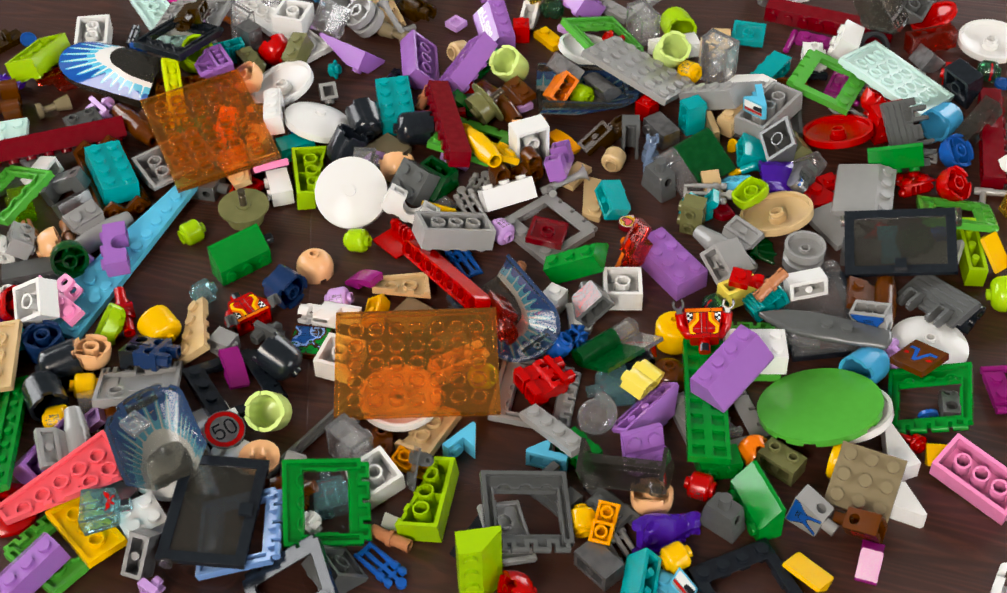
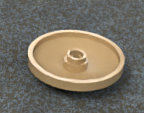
[740,191,814,237]

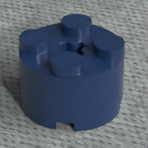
[262,264,308,310]
[22,320,65,364]

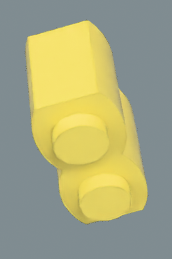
[620,359,665,401]

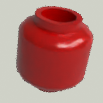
[683,471,717,502]

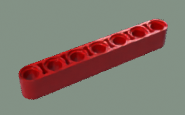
[402,240,491,312]

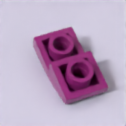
[345,269,383,289]
[218,346,250,390]

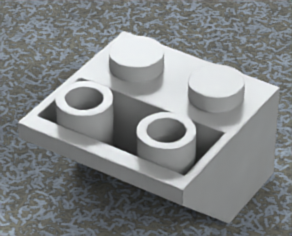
[699,237,756,285]

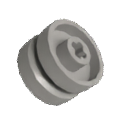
[343,0,385,38]
[782,230,826,273]

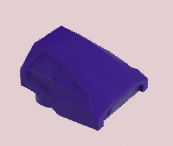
[758,160,794,193]

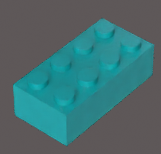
[375,75,415,136]
[84,140,140,206]

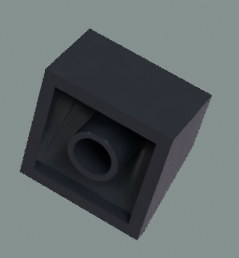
[943,58,984,109]

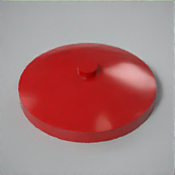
[803,114,874,149]

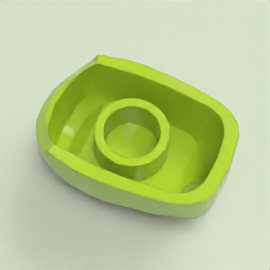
[731,176,769,210]
[95,303,126,346]

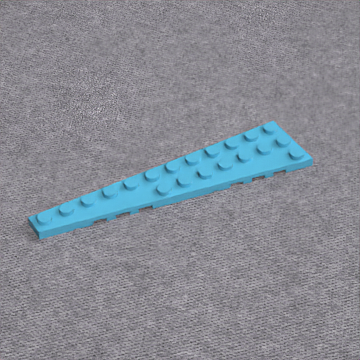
[52,178,199,340]

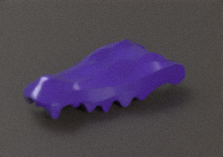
[632,511,701,555]

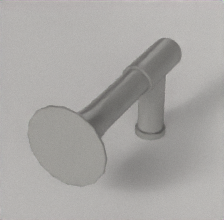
[376,0,417,34]
[539,164,590,197]
[974,187,1007,204]

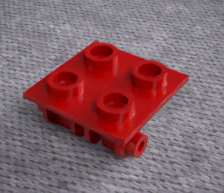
[895,171,936,198]
[372,218,416,259]

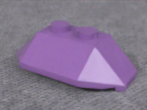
[194,43,236,81]
[612,382,679,434]

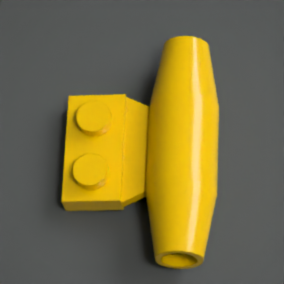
[465,127,520,168]

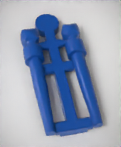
[445,250,483,278]
[354,541,407,590]

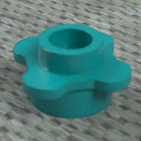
[328,60,342,79]

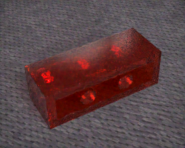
[904,23,958,55]

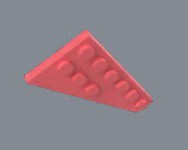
[0,429,124,526]

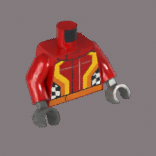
[224,292,282,336]
[672,298,735,355]

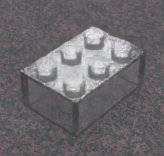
[698,28,740,84]

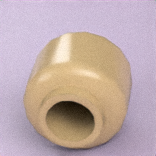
[447,40,467,61]
[601,146,626,172]

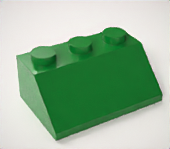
[867,142,924,174]
[207,223,272,286]
[543,243,609,284]
[728,460,786,541]

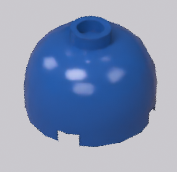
[938,133,974,168]

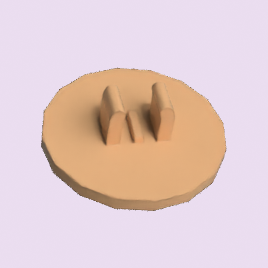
[238,439,281,476]

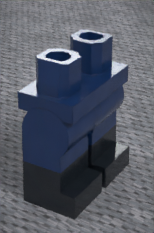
[118,335,181,372]

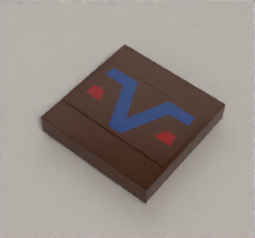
[890,340,949,378]

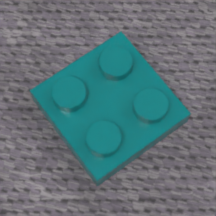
[731,20,767,48]

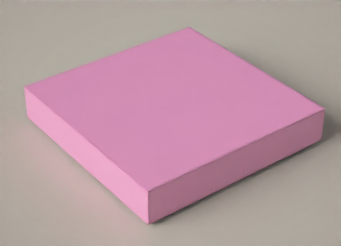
[250,158,289,175]

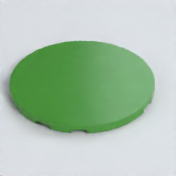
[757,368,884,447]

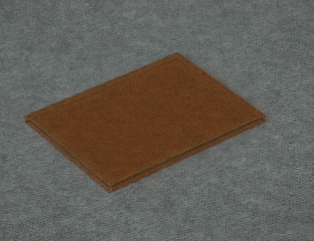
[140,69,281,193]
[334,307,501,420]

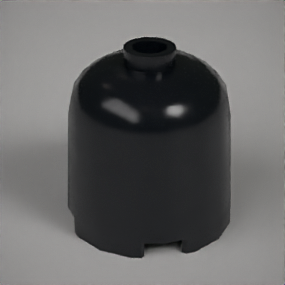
[345,97,383,141]
[393,111,434,145]
[326,123,369,163]
[252,330,303,381]
[35,338,87,383]
[22,370,70,422]

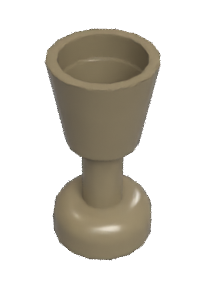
[378,21,409,43]
[34,94,73,120]

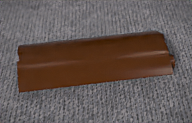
[73,135,151,218]

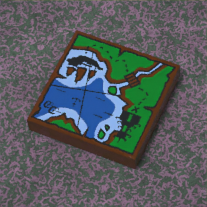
[290,324,333,360]

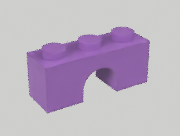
[544,139,575,183]
[99,221,131,278]

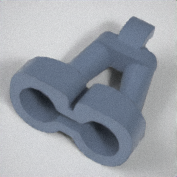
[641,133,659,173]

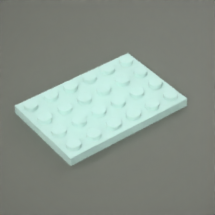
[838,40,955,117]

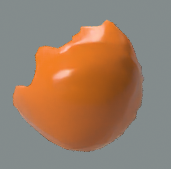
[737,434,767,466]

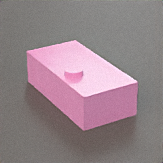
[929,433,1007,526]

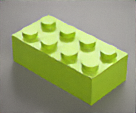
[5,32,71,83]

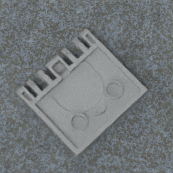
[91,361,184,409]

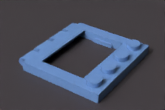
[195,487,283,581]

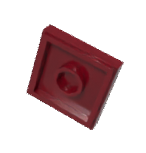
[525,215,570,250]

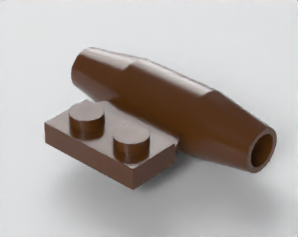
[477,76,537,123]
[111,103,171,148]
[845,276,897,332]

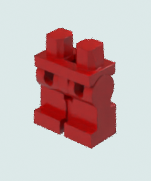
[513,354,576,406]

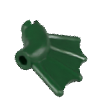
[747,237,777,265]

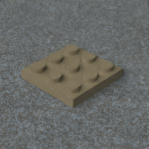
[824,440,908,524]

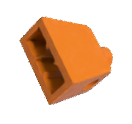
[543,70,580,107]

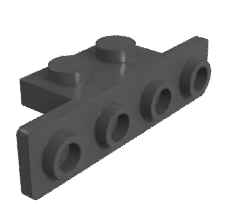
[583,475,641,532]

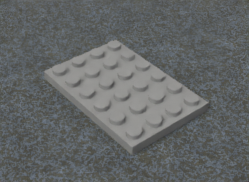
[581,36,696,106]

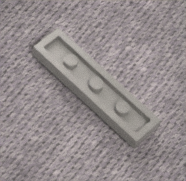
[519,403,588,458]

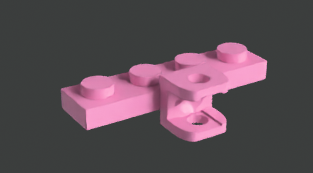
[39,274,86,327]

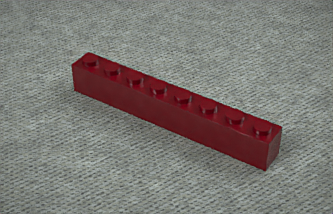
[764,0,896,45]
[424,80,472,167]
[977,87,1007,190]
[0,115,127,167]

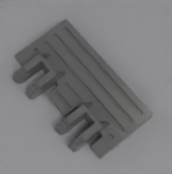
[879,97,938,171]
[897,275,981,329]

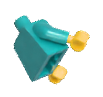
[727,133,767,176]

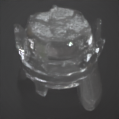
[577,392,618,436]

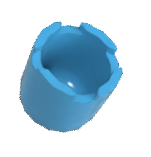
[919,102,964,142]
[838,347,890,384]

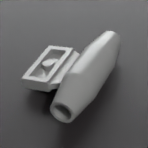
[62,199,134,254]
[693,215,765,274]
[33,405,91,470]

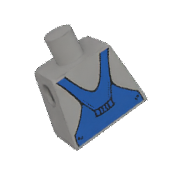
[849,299,893,330]
[785,484,839,536]

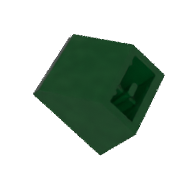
[420,155,459,204]

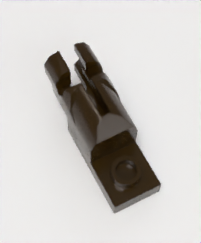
[173,0,210,32]
[396,0,437,23]
[577,114,622,156]

